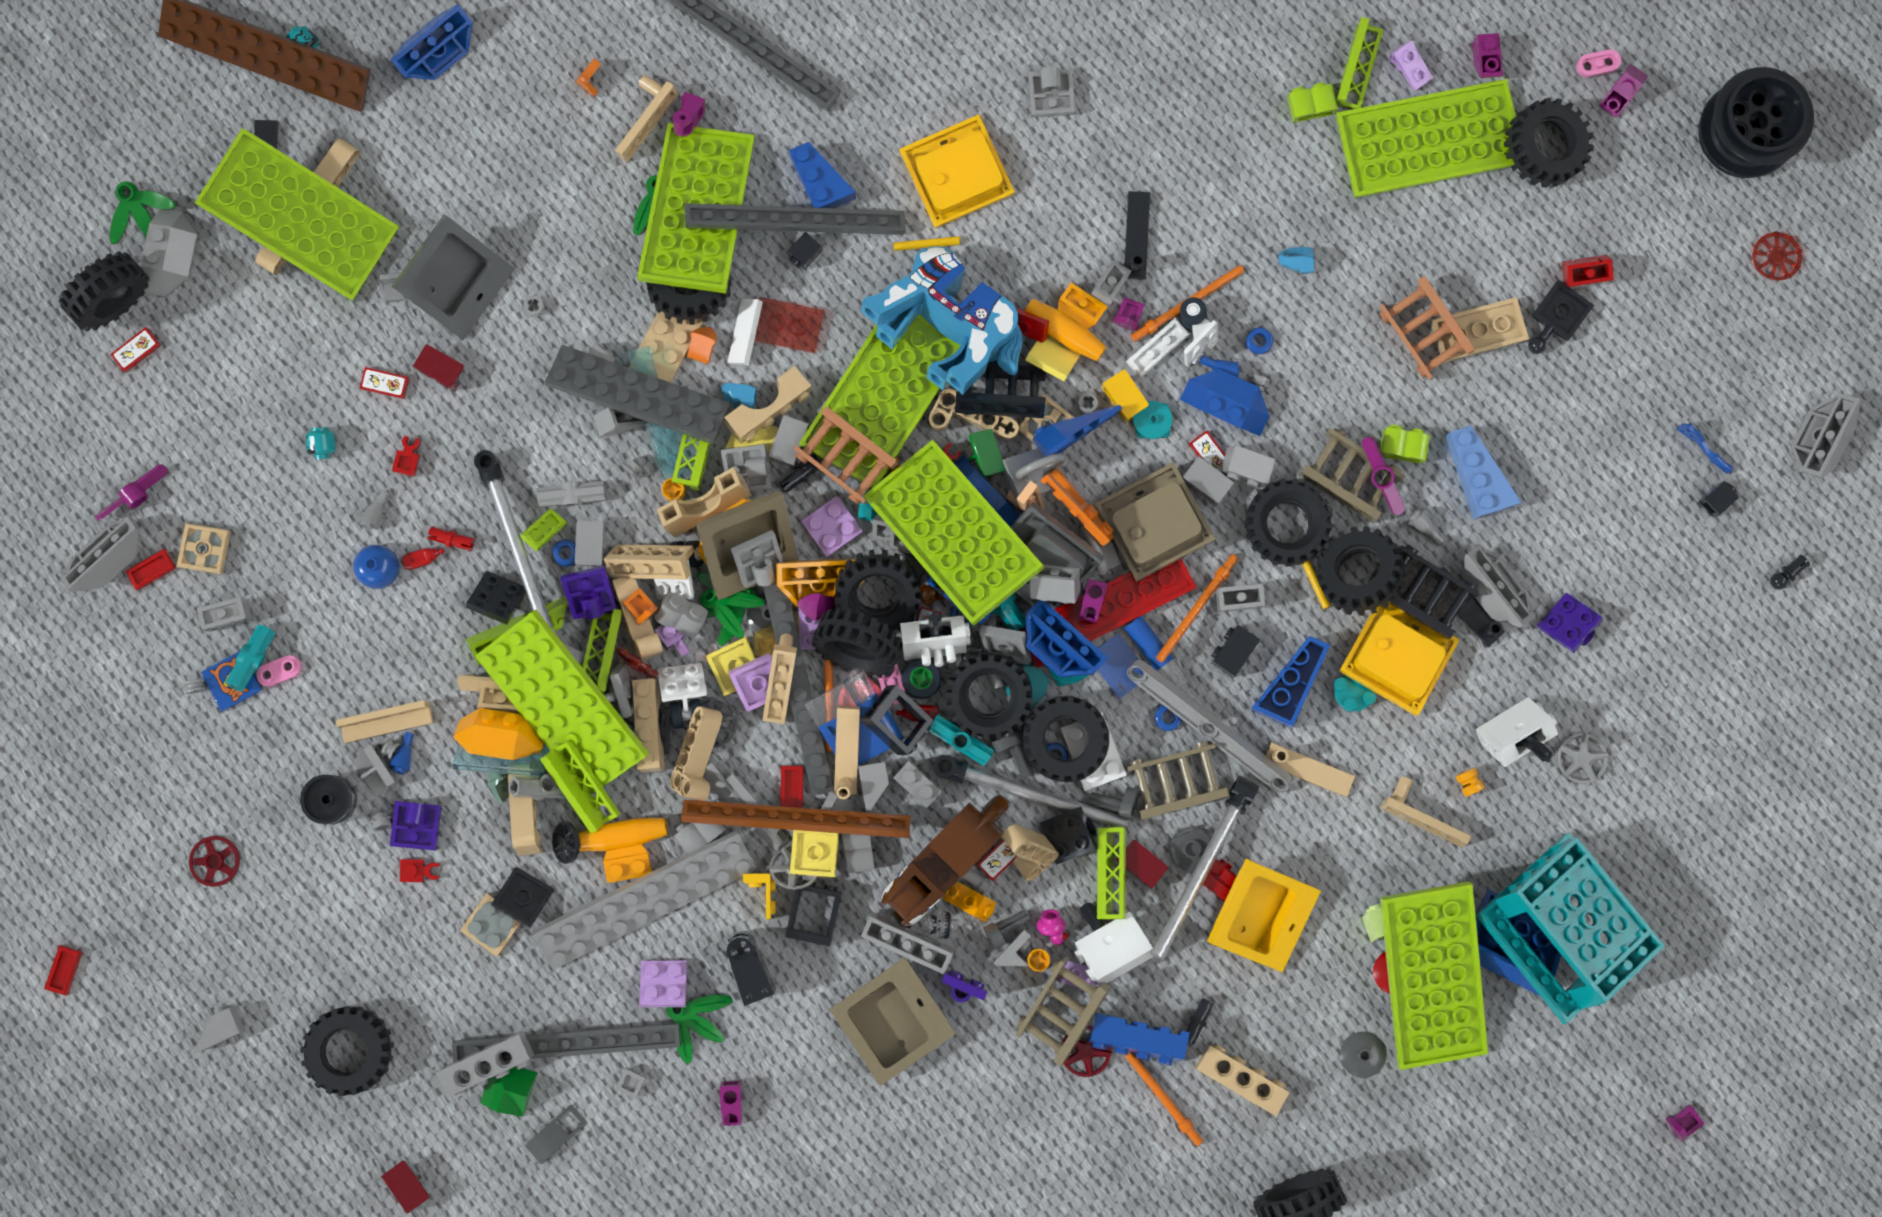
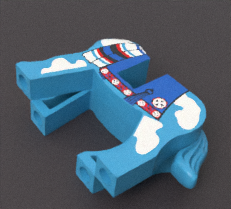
[861,246,1023,395]

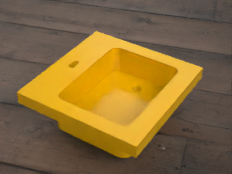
[899,114,1015,229]
[1339,601,1460,717]
[1207,858,1321,973]

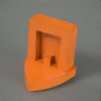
[575,58,601,97]
[687,327,717,364]
[622,588,659,625]

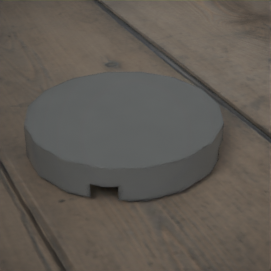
[1169,827,1211,872]

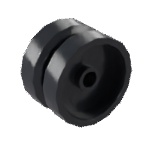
[300,774,357,825]

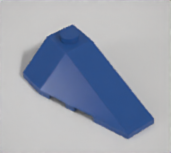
[1033,405,1122,457]

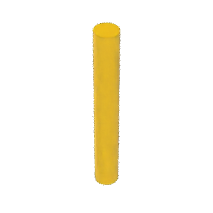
[893,236,960,251]
[1302,559,1331,609]

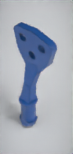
[1677,423,1733,474]

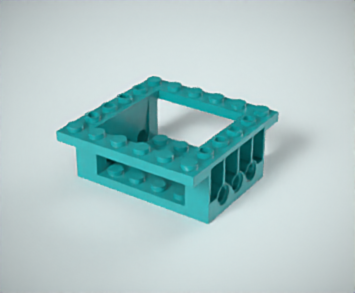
[1475,832,1665,1025]

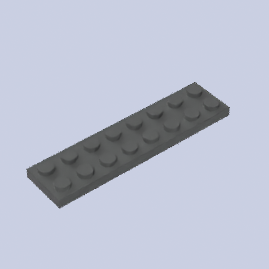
[545,345,730,445]

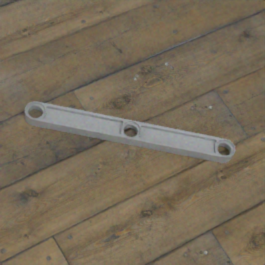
[1127,660,1292,793]

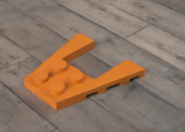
[1040,467,1114,546]

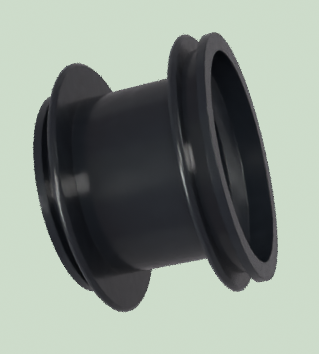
[1698,67,1814,178]

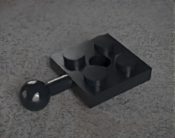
[1528,280,1594,354]

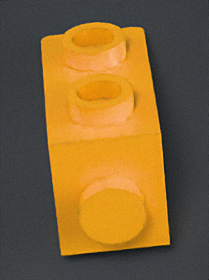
[942,881,997,922]

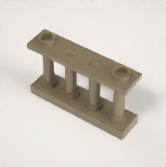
[1299,428,1405,523]
[1126,741,1229,820]
[1015,956,1112,1066]

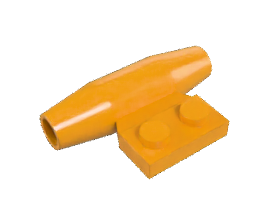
[1024,282,1108,361]
[578,817,668,883]

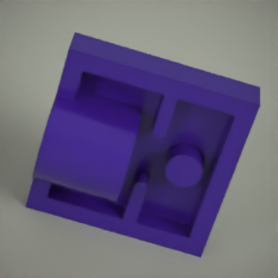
[561,565,617,620]
[1537,592,1603,653]
[390,801,442,851]
[941,969,987,1002]

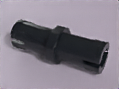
[779,456,820,494]
[1186,998,1214,1045]

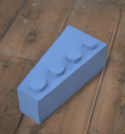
[1445,426,1522,520]

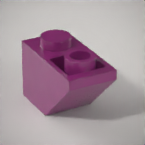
[1472,33,1503,78]
[1599,63,1648,118]

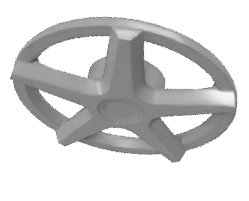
[1557,733,1609,784]
[769,846,818,889]

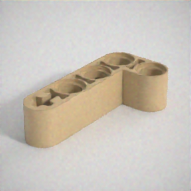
[929,389,1019,442]
[611,577,663,662]
[670,706,722,801]
[508,762,542,856]
[1001,824,1059,881]

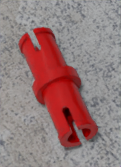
[427,526,475,552]

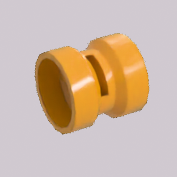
[662,478,686,502]
[1455,767,1486,797]
[1027,948,1050,972]

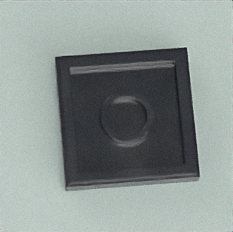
[491,867,555,929]

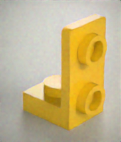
[743,873,776,919]

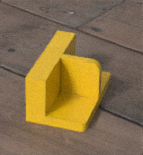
[1101,369,1149,423]

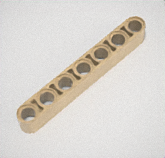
[255,138,360,275]

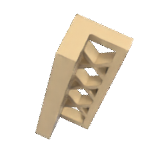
[604,544,694,580]
[335,700,434,743]

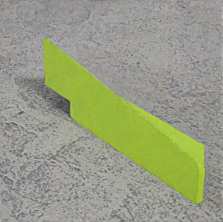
[465,596,569,666]

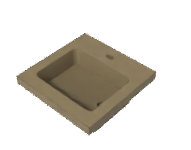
[1095,462,1216,582]
[696,491,799,600]
[829,958,956,1086]

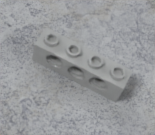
[861,912,954,974]
[436,1031,534,1098]

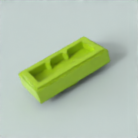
[520,508,567,552]

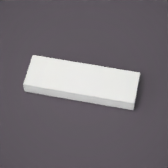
[727,299,763,366]
[1126,318,1190,378]

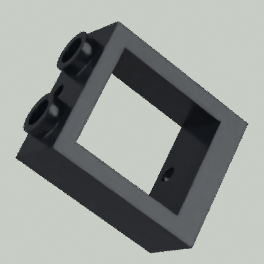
[861,685,934,755]
[785,880,842,947]

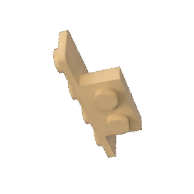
[457,674,520,714]

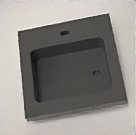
[392,215,515,340]
[1010,502,1104,609]

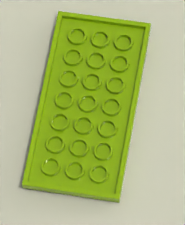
[1335,79,1516,199]
[637,123,755,293]
[194,128,399,301]
[799,315,961,489]
[863,440,1044,626]
[475,609,649,795]
[1380,881,1488,1070]

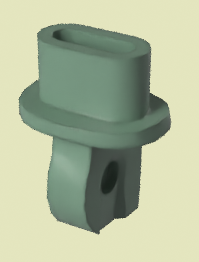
[486,767,509,804]

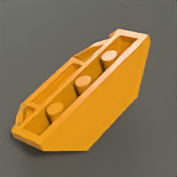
[776,559,864,607]
[453,708,545,760]

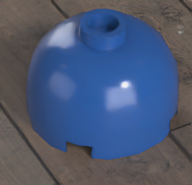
[353,545,399,589]

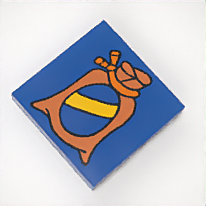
[201,651,263,712]

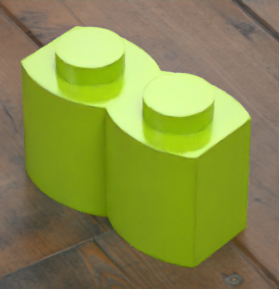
[1287,82,1338,123]
[1380,425,1430,464]

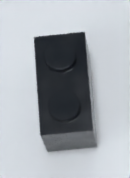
[1211,625,1260,678]

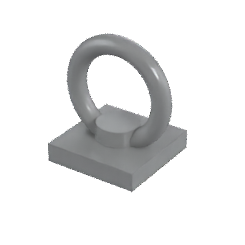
[1002,448,1066,503]
[1077,525,1121,582]
[979,601,1032,665]
[604,662,634,718]

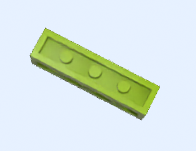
[1336,17,1384,110]
[672,434,711,492]
[582,609,623,694]
[540,739,621,834]
[1097,827,1126,920]

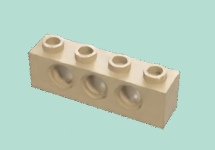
[1194,1043,1290,1116]

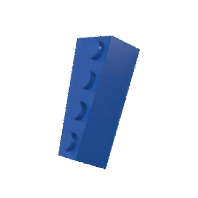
[1251,636,1330,729]
[1087,1013,1190,1066]

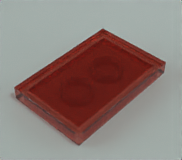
[754,297,825,354]

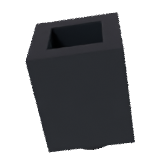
[788,232,823,270]
[1698,481,1739,518]

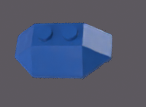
[390,4,473,80]
[1180,369,1270,436]
[954,455,1020,527]
[1026,600,1108,678]

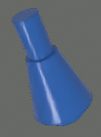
[1199,355,1240,377]
[388,732,414,775]

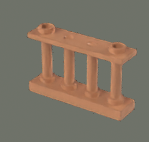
[1379,276,1475,380]
[793,406,898,505]

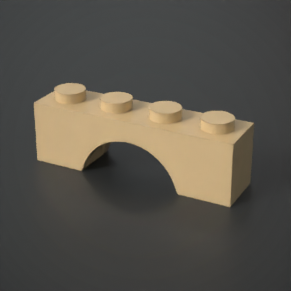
[724,366,811,444]
[657,467,752,538]
[632,678,665,773]

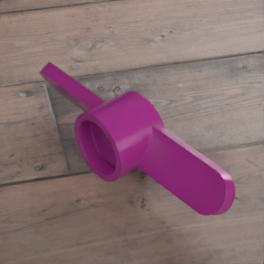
[1362,436,1405,515]
[95,464,168,521]

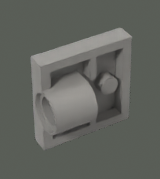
[1028,67,1075,118]
[721,443,773,491]
[731,530,783,588]

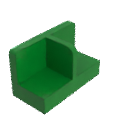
[967,428,1006,478]

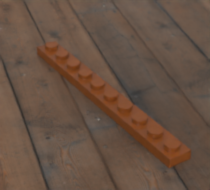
[681,800,911,838]

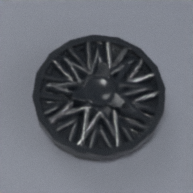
[552,821,580,864]

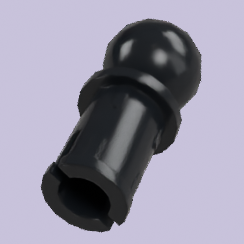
[1770,554,1810,590]

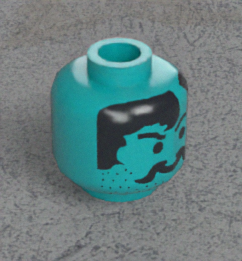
[286,25,320,50]
[305,427,336,459]

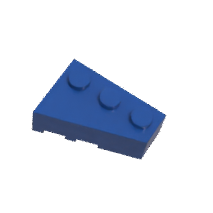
[789,142,856,209]

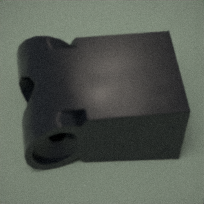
[727,931,776,1006]

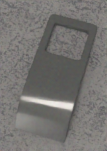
[525,1105,587,1164]

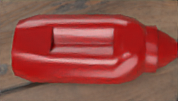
[402,548,444,570]
[896,705,938,722]

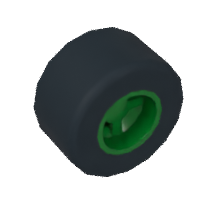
[901,658,942,699]

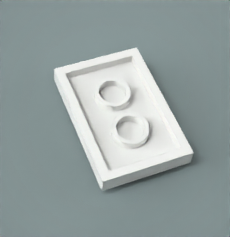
[1060,712,1127,791]

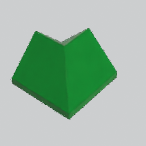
[480,1066,538,1117]

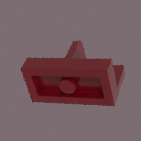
[413,344,464,392]
[1115,840,1168,889]
[381,1160,430,1214]

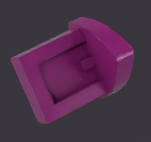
[1112,297,1145,331]
[797,593,835,621]
[1666,1105,1705,1142]

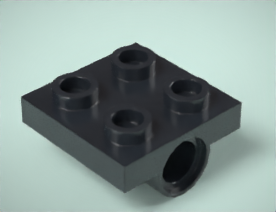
[466,570,526,625]
[1040,806,1098,865]

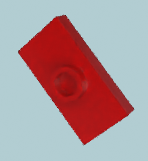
[1015,307,1049,343]

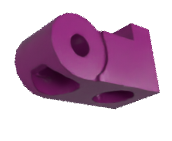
[673,92,706,137]
[1079,579,1108,623]
[719,1081,742,1126]

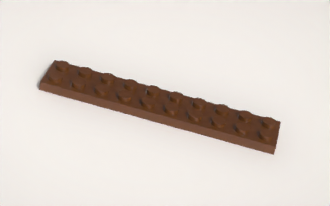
[158,0,371,112]

